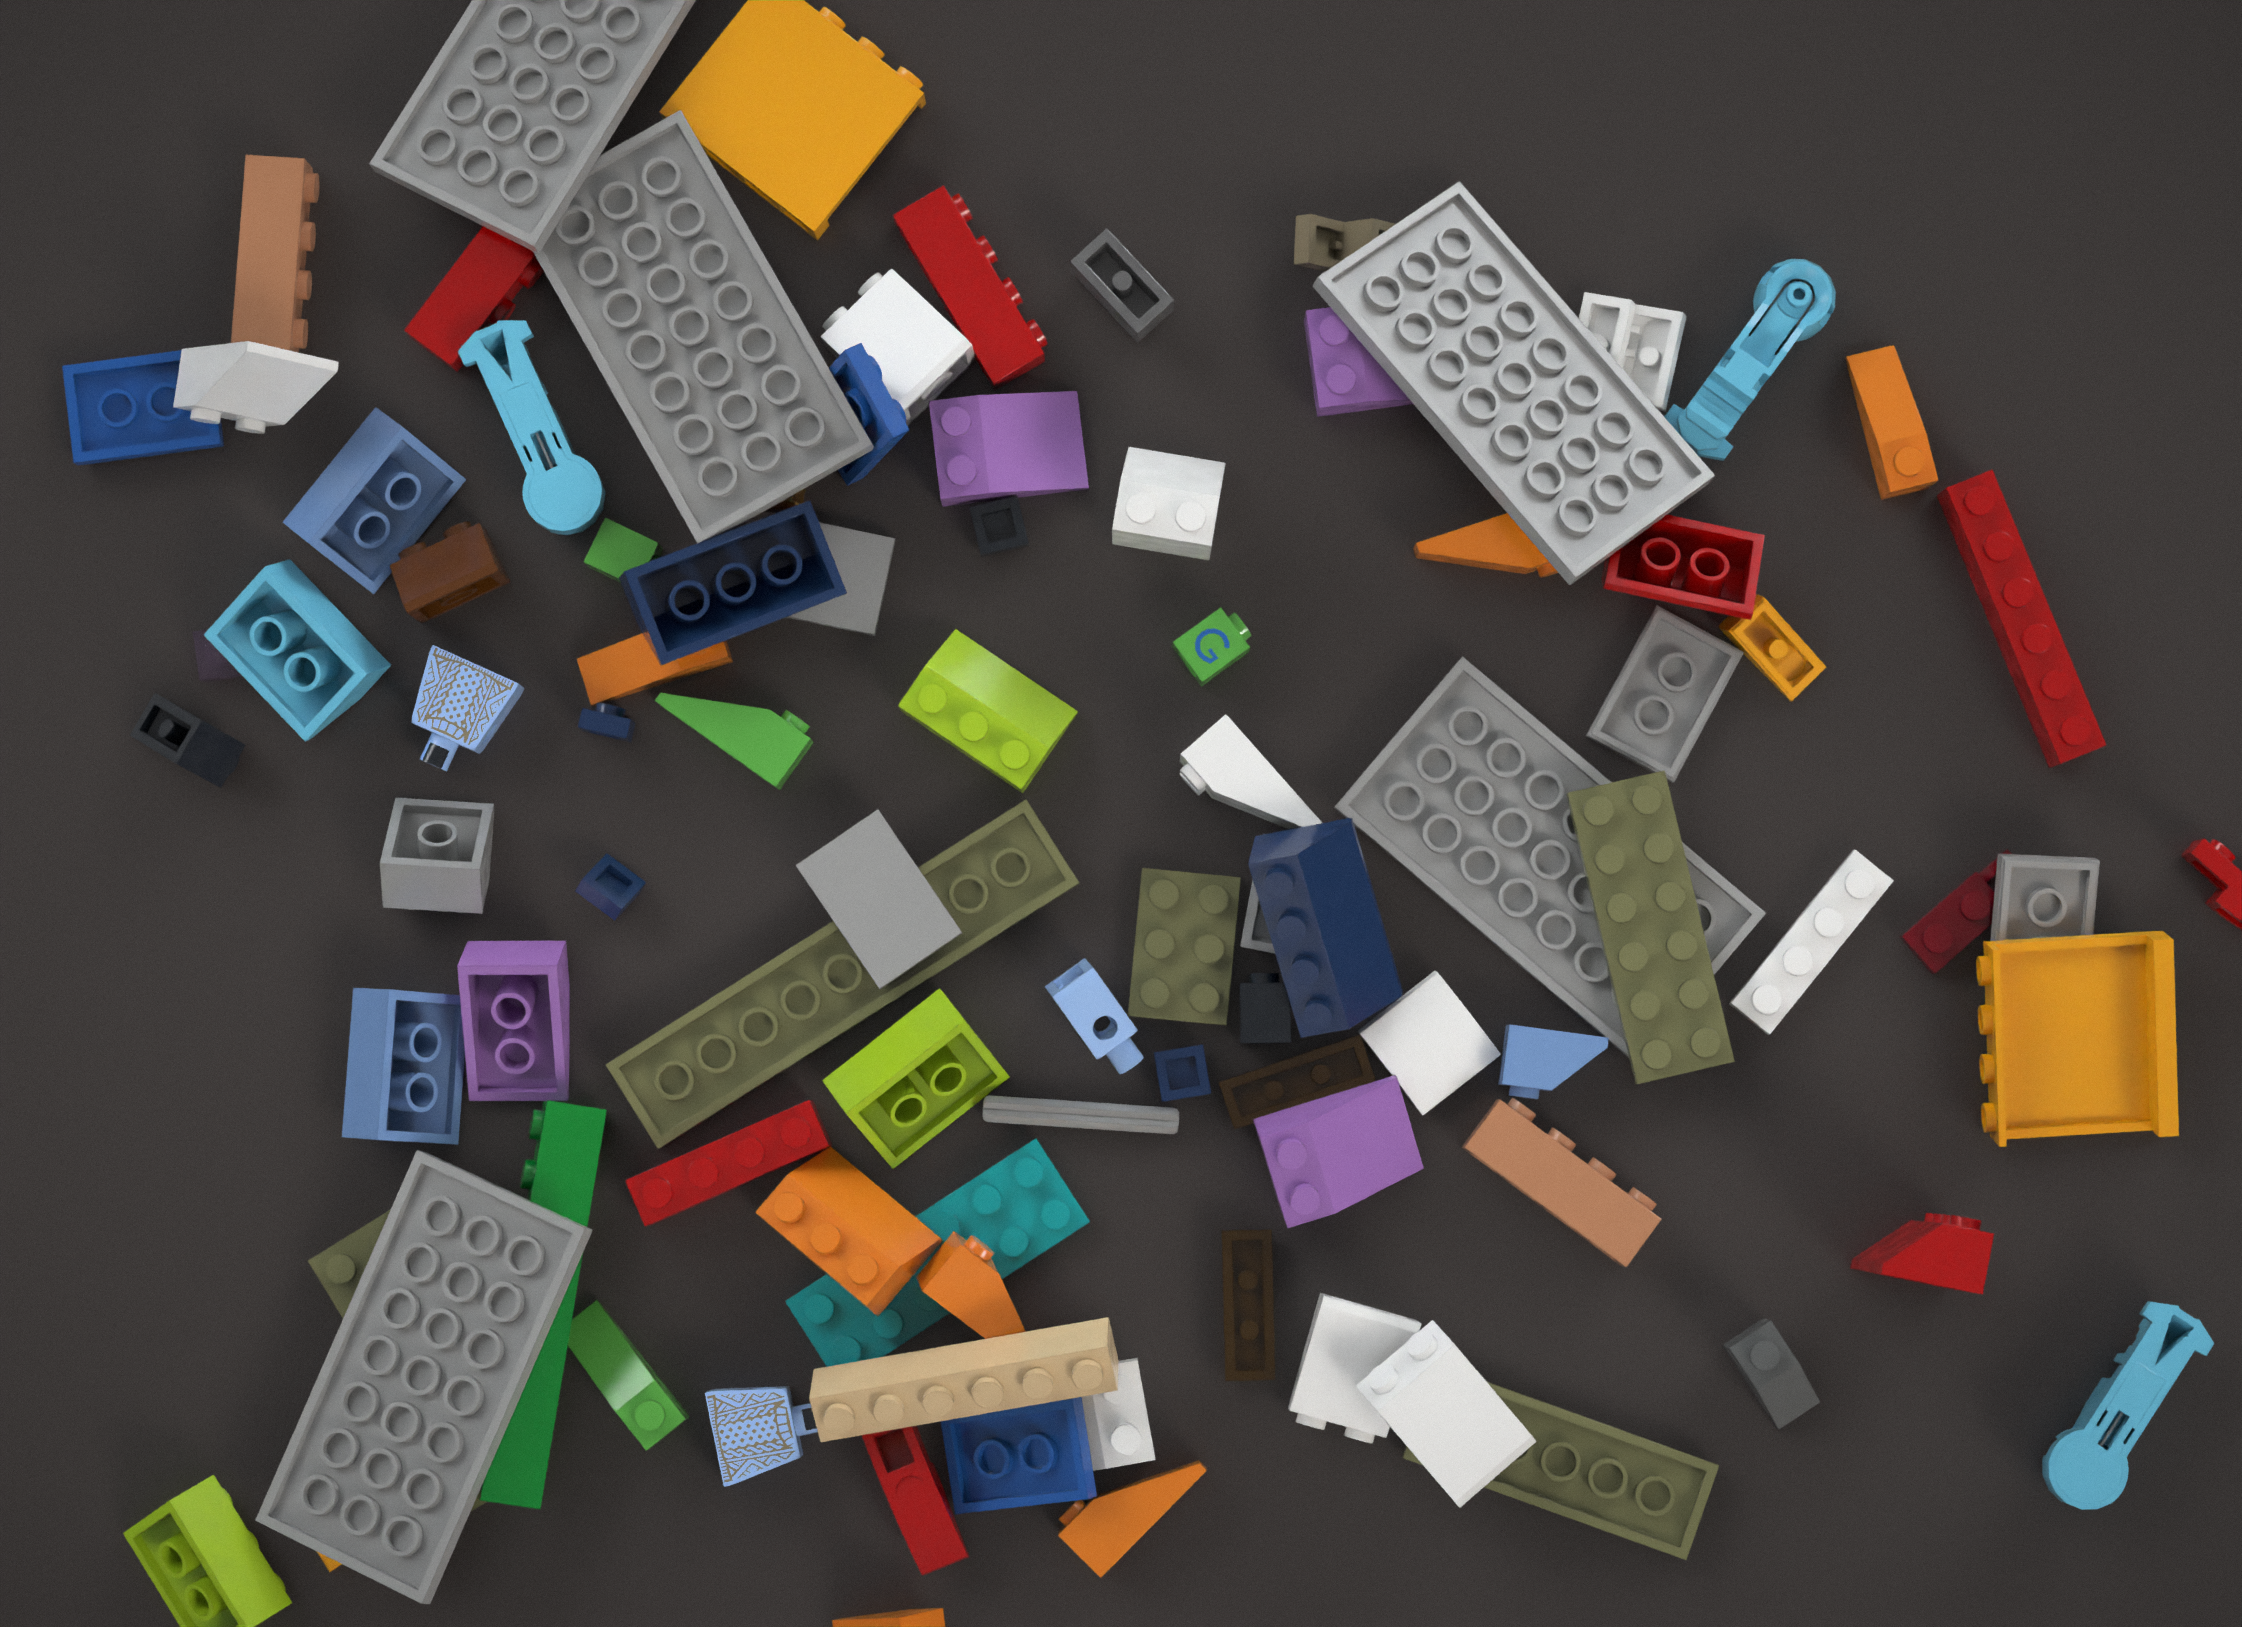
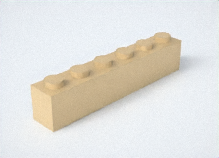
[809,1317,1119,1442]

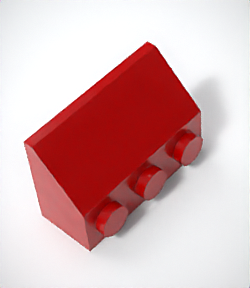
[1601,514,1765,620]

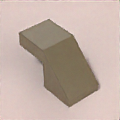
[1294,214,1395,272]

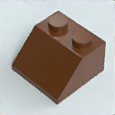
[390,521,511,624]

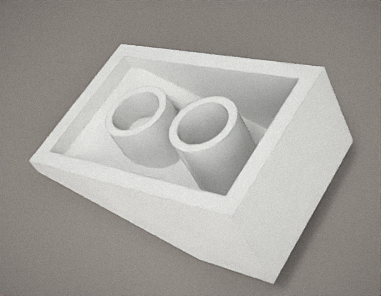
[173,341,339,434]
[1179,714,1322,829]
[1082,1358,1155,1471]

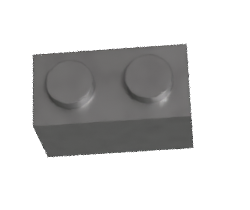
[1070,228,1174,343]

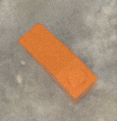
[1845,345,1938,500]
[1413,513,1558,578]
[577,633,733,706]
[916,1231,1026,1339]
[1058,1460,1207,1578]

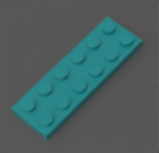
[785,1138,1090,1367]

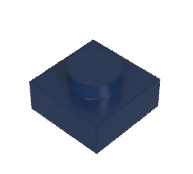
[578,702,636,743]
[575,853,646,921]
[1154,1045,1211,1102]

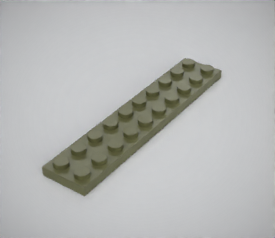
[606,799,1080,1149]

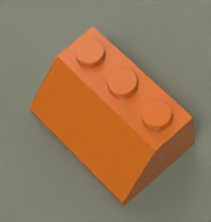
[755,1147,943,1317]

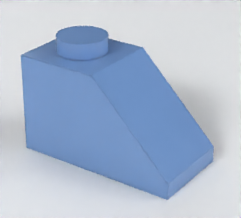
[1498,1024,1609,1099]

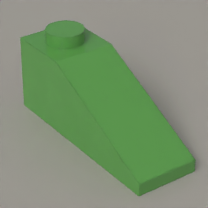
[655,693,814,790]
[568,1300,690,1451]

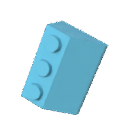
[204,559,391,742]

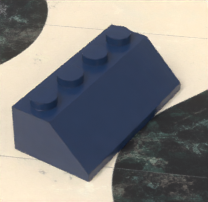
[619,500,847,666]
[1248,818,1403,1038]

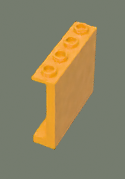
[659,0,926,241]
[1976,931,2179,1147]

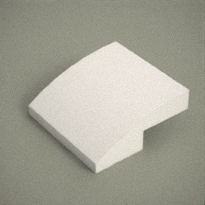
[1579,292,1687,412]
[1357,970,1501,1115]

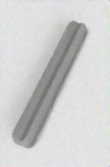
[982,1095,1179,1134]

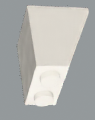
[820,269,976,426]
[1112,447,1226,560]
[1288,1293,1422,1444]
[1356,1320,1537,1508]

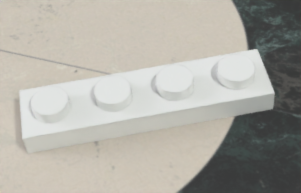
[1729,850,1894,1035]

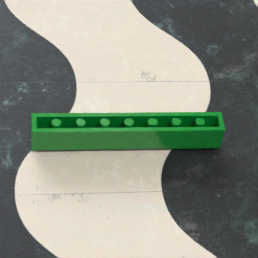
[477,1100,607,1509]

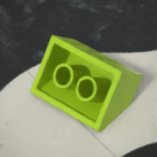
[898,629,1078,793]
[822,988,1010,1169]
[123,1475,292,1627]

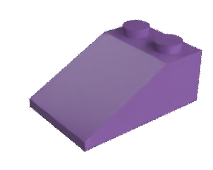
[1304,307,1413,417]
[929,391,1089,507]
[457,941,570,1101]
[1253,1075,1424,1228]

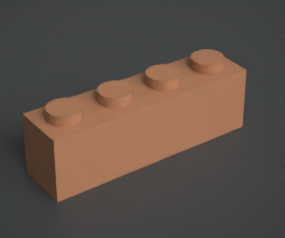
[231,155,319,353]
[1461,1097,1661,1267]

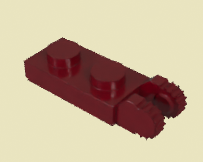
[1900,849,2012,974]

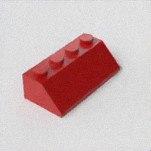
[1850,1213,1994,1295]

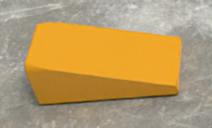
[1719,595,1826,701]

